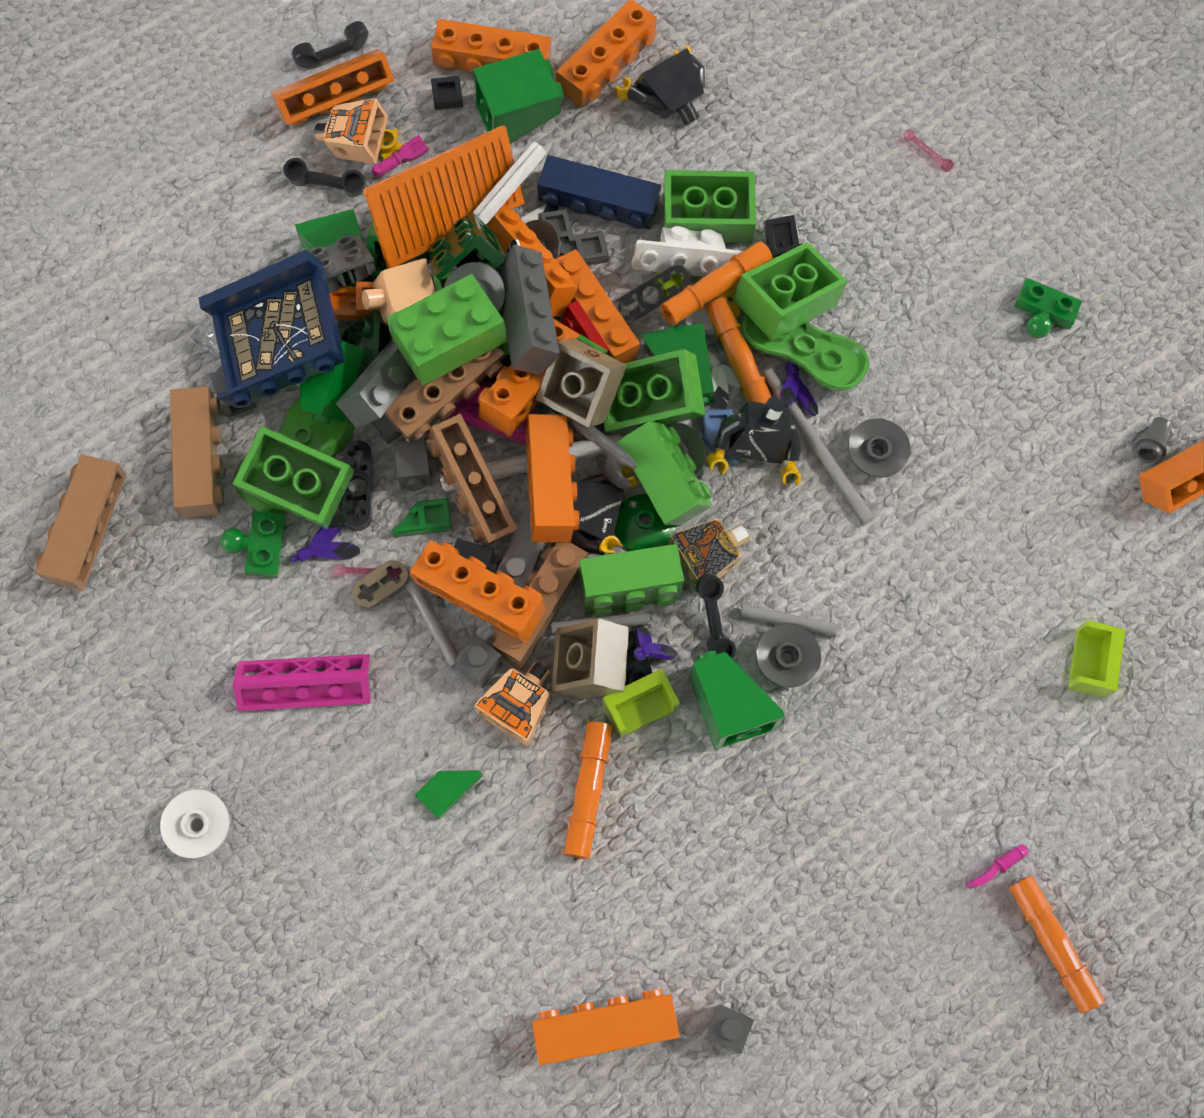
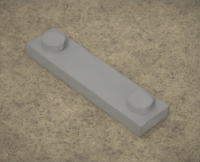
[498,476,572,589]

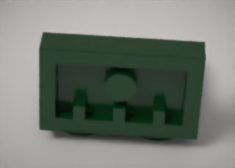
[429,212,506,280]

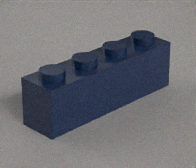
[537,155,661,230]

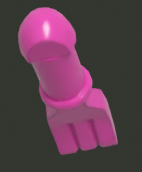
[372,135,429,177]
[966,844,1028,889]

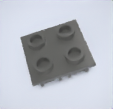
[309,235,377,293]

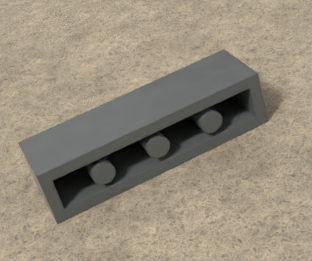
[496,244,560,375]
[336,339,415,428]

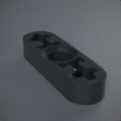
[613,265,692,325]
[342,440,373,531]

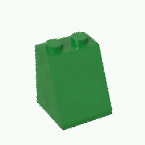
[473,48,564,144]
[688,651,785,750]

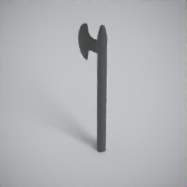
[540,402,637,489]

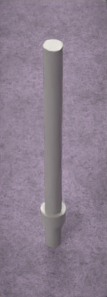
[762,368,875,525]

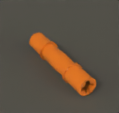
[660,241,772,326]
[704,297,771,404]
[563,721,613,860]
[1008,875,1105,1014]

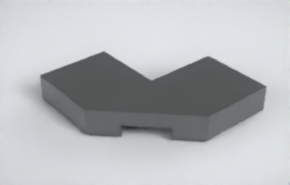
[538,209,609,266]

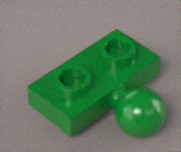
[1014,278,1082,338]
[220,511,286,578]

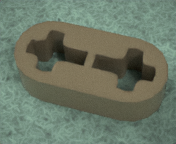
[352,560,409,608]

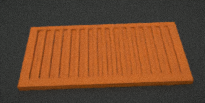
[363,125,524,268]

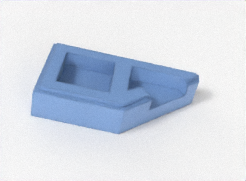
[701,409,738,466]

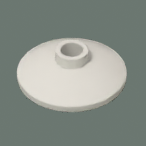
[160,790,230,859]

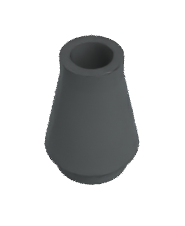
[1135,417,1171,463]

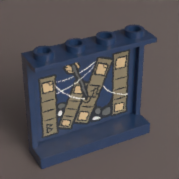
[198,250,345,408]

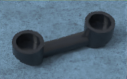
[291,21,369,69]
[283,158,366,197]
[695,574,736,659]

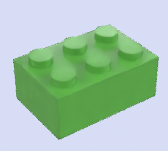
[663,170,756,243]
[732,242,848,341]
[386,274,507,386]
[604,349,706,435]
[618,421,713,525]
[233,426,354,529]
[579,544,684,617]

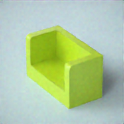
[1068,620,1126,698]
[602,668,680,738]

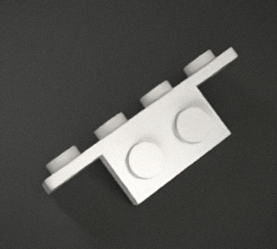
[631,226,743,277]

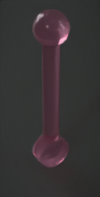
[904,129,954,172]
[334,564,402,580]

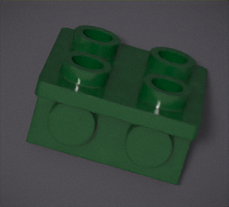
[342,309,392,380]

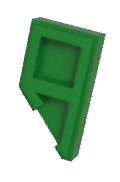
[393,498,453,538]
[415,770,483,820]

